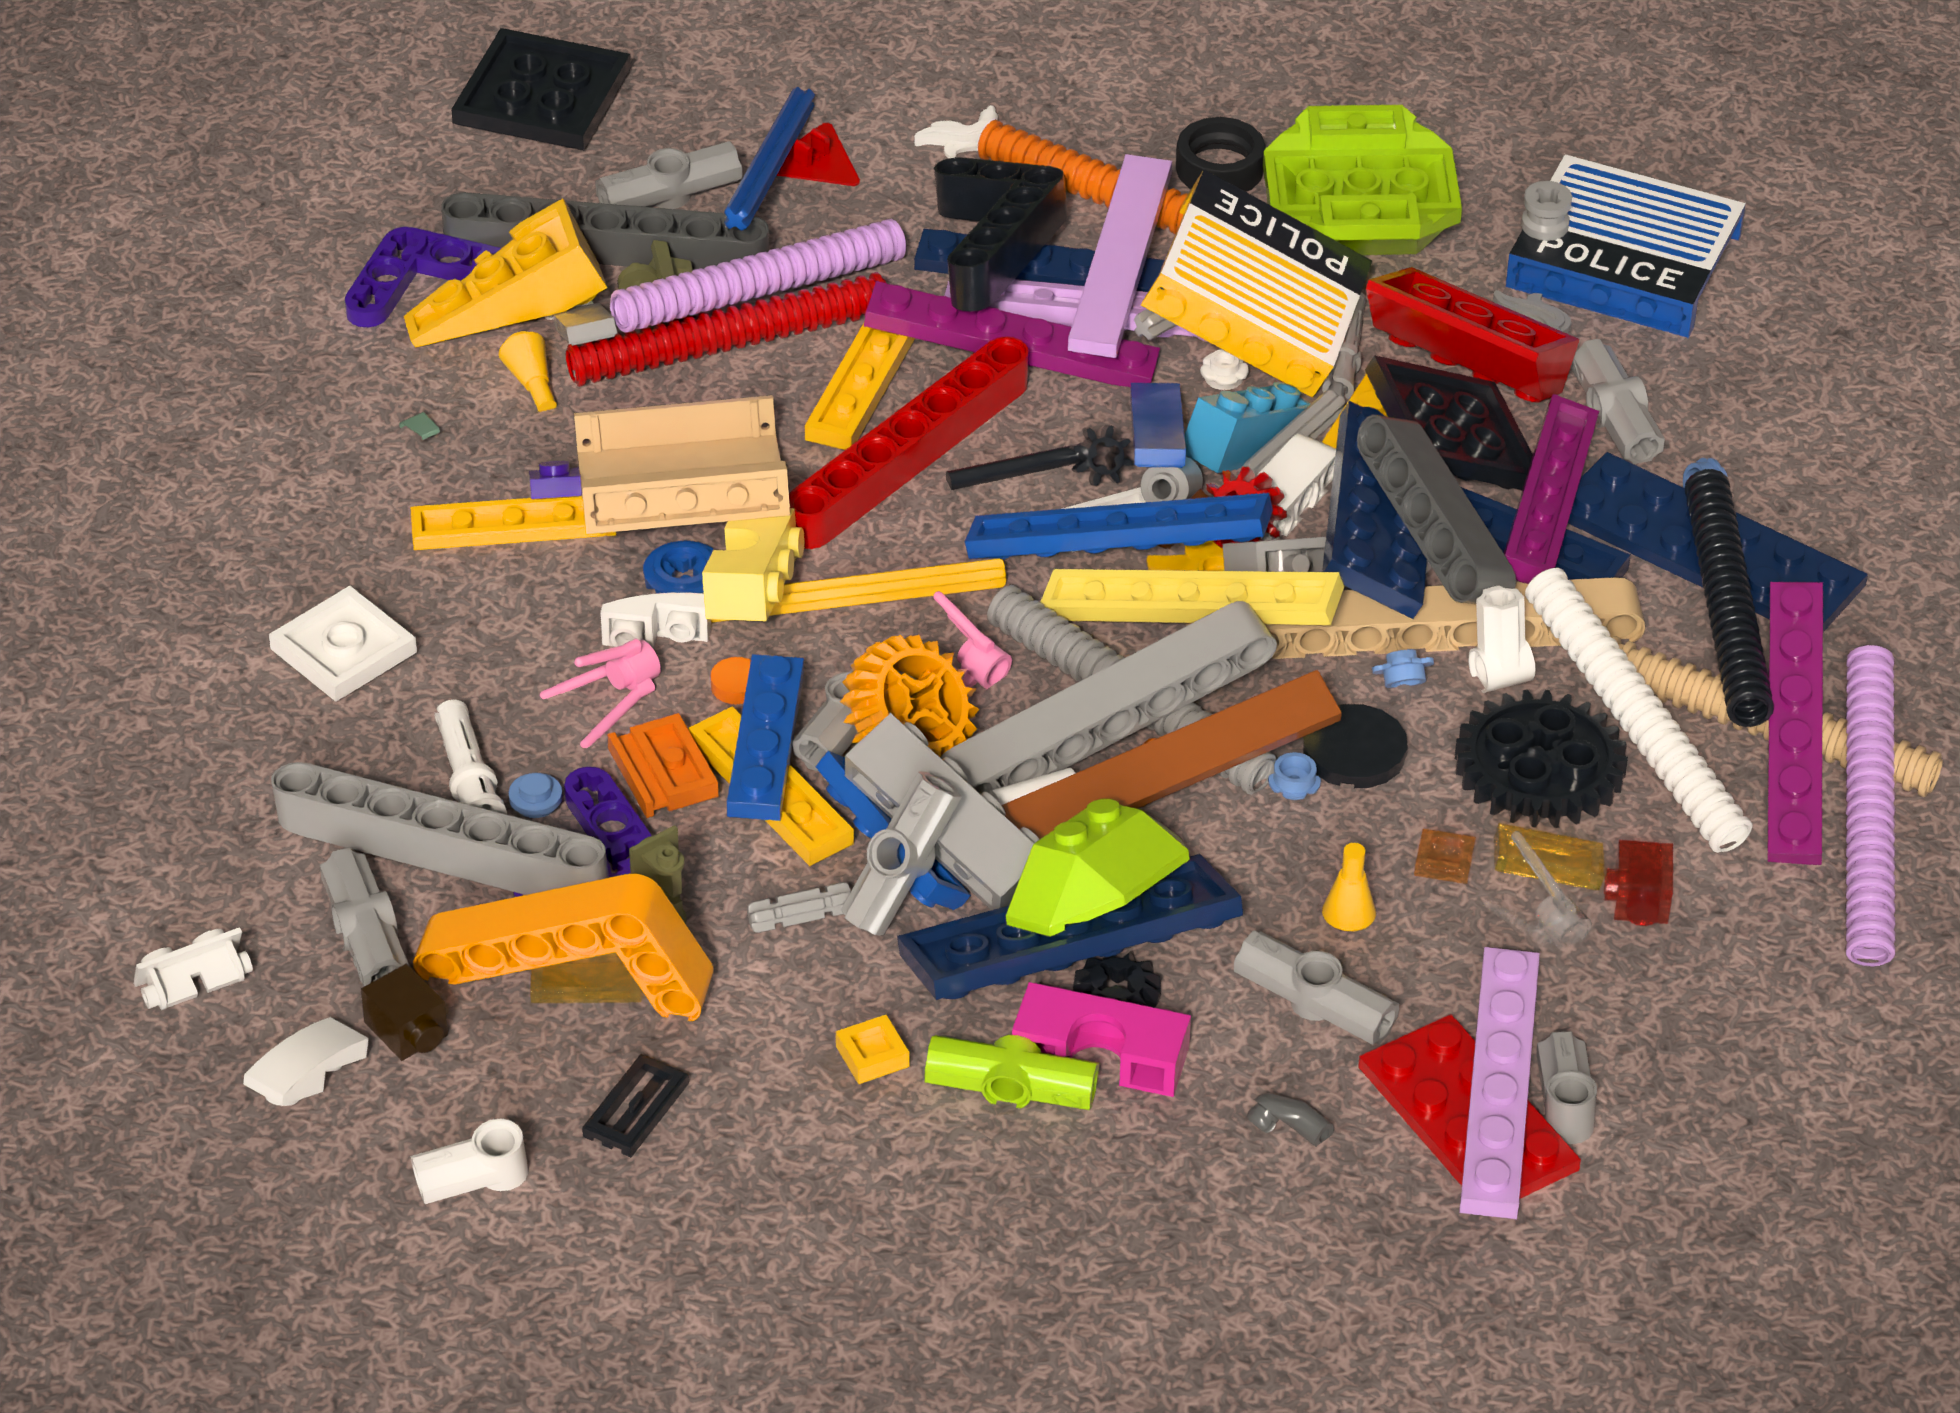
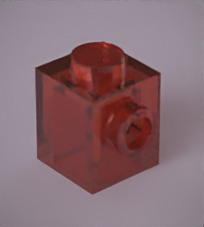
[1604,839,1673,926]

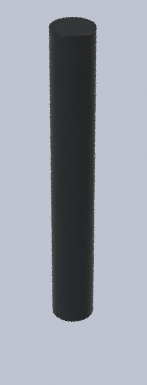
[946,443,1094,490]

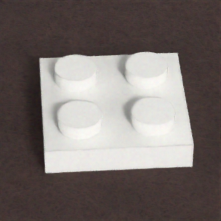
[269,586,417,702]

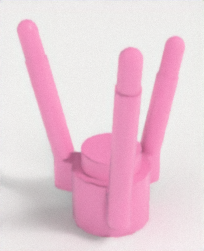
[934,591,1012,689]
[540,638,660,748]

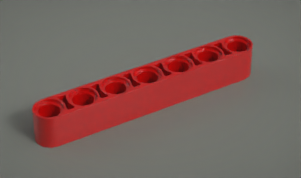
[789,336,1029,549]

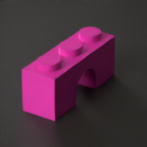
[1012,982,1191,1097]

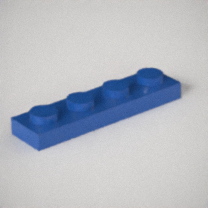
[727,654,804,821]
[815,751,971,910]

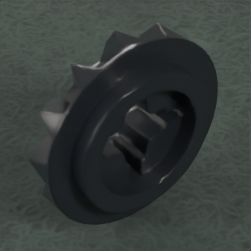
[1073,951,1161,1008]

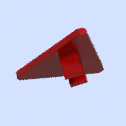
[776,123,860,186]

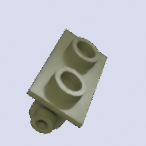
[629,825,687,924]

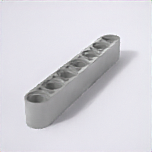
[940,601,1277,794]
[271,762,609,895]

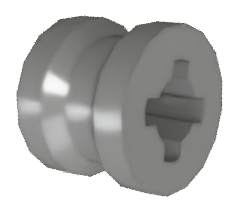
[1521,181,1572,241]

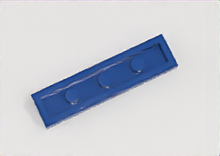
[1130,383,1186,468]

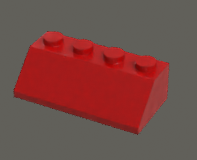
[1366,267,1580,402]

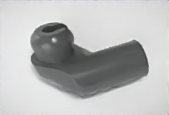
[1247,1092,1334,1147]

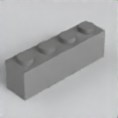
[845,713,1040,910]

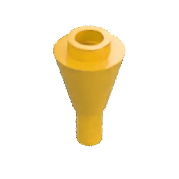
[498,331,557,412]
[1322,843,1376,931]

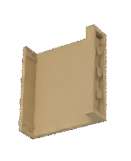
[574,395,790,534]

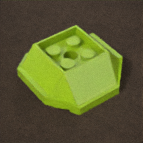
[1263,104,1462,255]

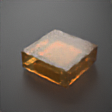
[1414,829,1476,884]

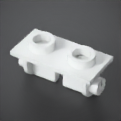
[134,927,253,1010]

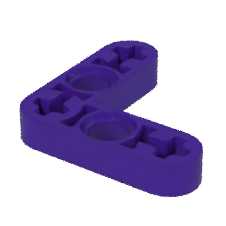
[345,227,501,328]
[513,767,652,897]

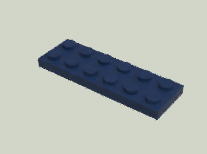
[1322,401,1427,619]
[1568,452,1868,633]
[897,854,1243,1000]

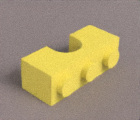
[702,508,804,621]

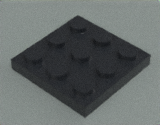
[451,28,631,151]
[1365,355,1533,490]

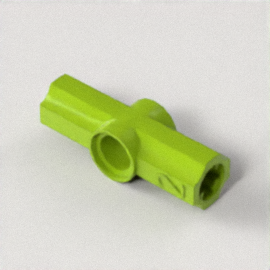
[925,1035,1099,1110]

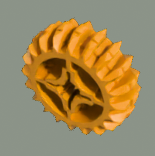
[840,635,980,757]

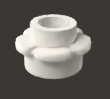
[1200,349,1249,390]

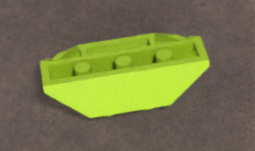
[1006,799,1190,937]

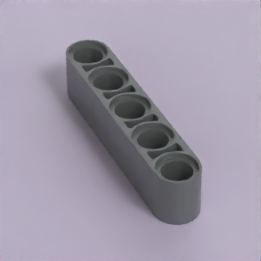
[1357,415,1516,604]

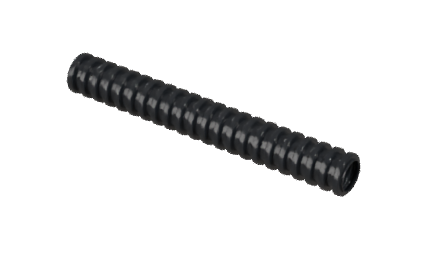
[1685,469,1774,727]

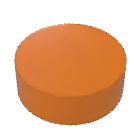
[711,657,751,704]

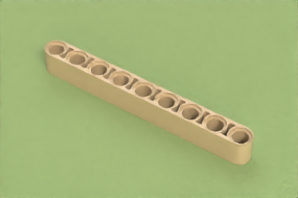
[1186,578,1645,659]

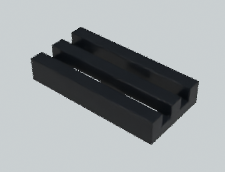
[582,1054,689,1158]

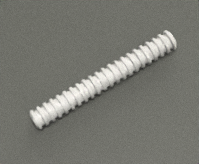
[1525,568,1753,853]

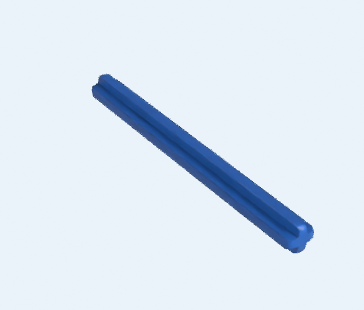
[724,87,815,231]

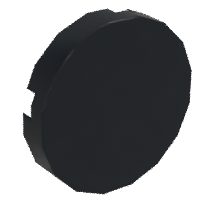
[1303,704,1408,788]

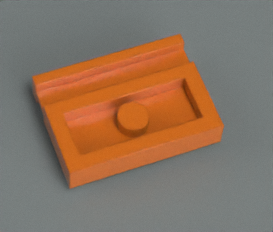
[607,713,718,818]

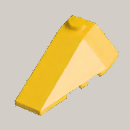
[403,198,607,348]

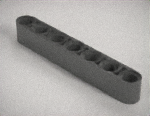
[441,192,769,270]

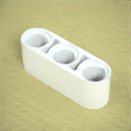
[1256,433,1336,541]

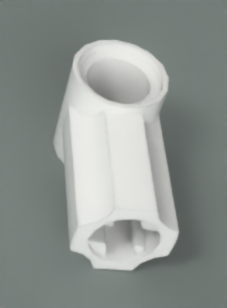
[1468,586,1535,693]
[410,1118,528,1204]

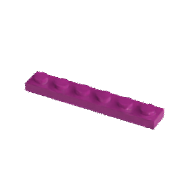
[864,281,1160,387]
[1503,394,1599,584]
[1767,582,1823,865]

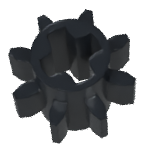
[1069,424,1133,486]

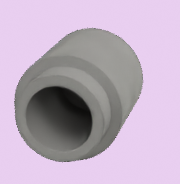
[1141,457,1203,502]

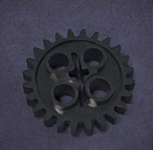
[1454,689,1628,828]

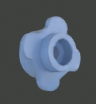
[1372,649,1434,688]

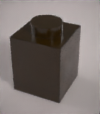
[361,963,448,1061]

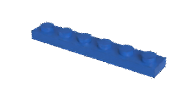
[965,493,1273,560]

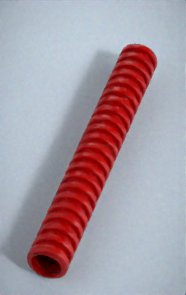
[565,272,886,387]

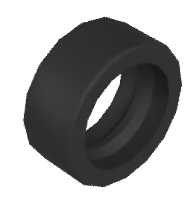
[1175,117,1266,192]

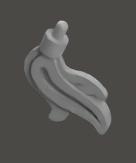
[1493,290,1571,334]

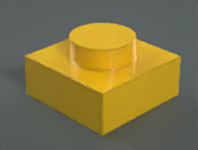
[835,1015,909,1084]

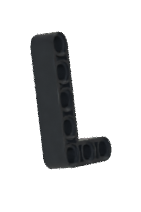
[934,157,1068,311]

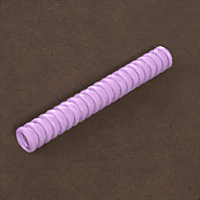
[610,219,906,333]
[1846,645,1895,967]

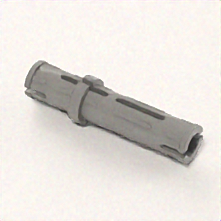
[1322,292,1366,399]

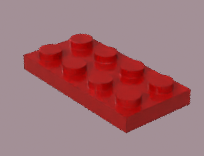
[1358,1014,1581,1199]

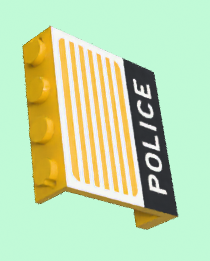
[1141,169,1372,397]

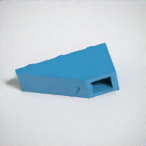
[1185,382,1311,473]

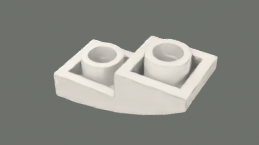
[601,593,711,649]
[243,1017,368,1106]

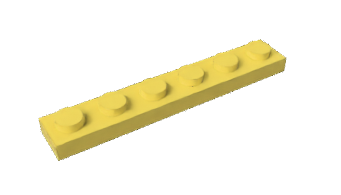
[1041,569,1344,625]

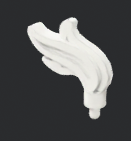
[914,105,998,158]

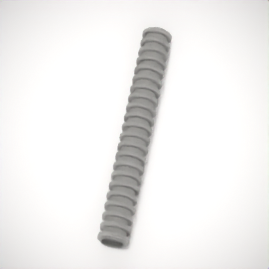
[987,585,1277,795]

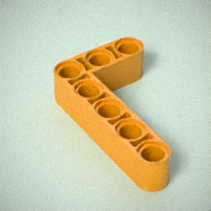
[413,874,714,1021]

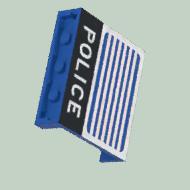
[1506,155,1746,338]

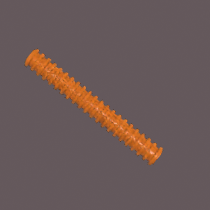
[978,119,1188,234]

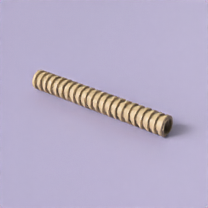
[1612,636,1943,797]

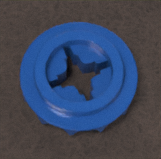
[643,541,715,594]

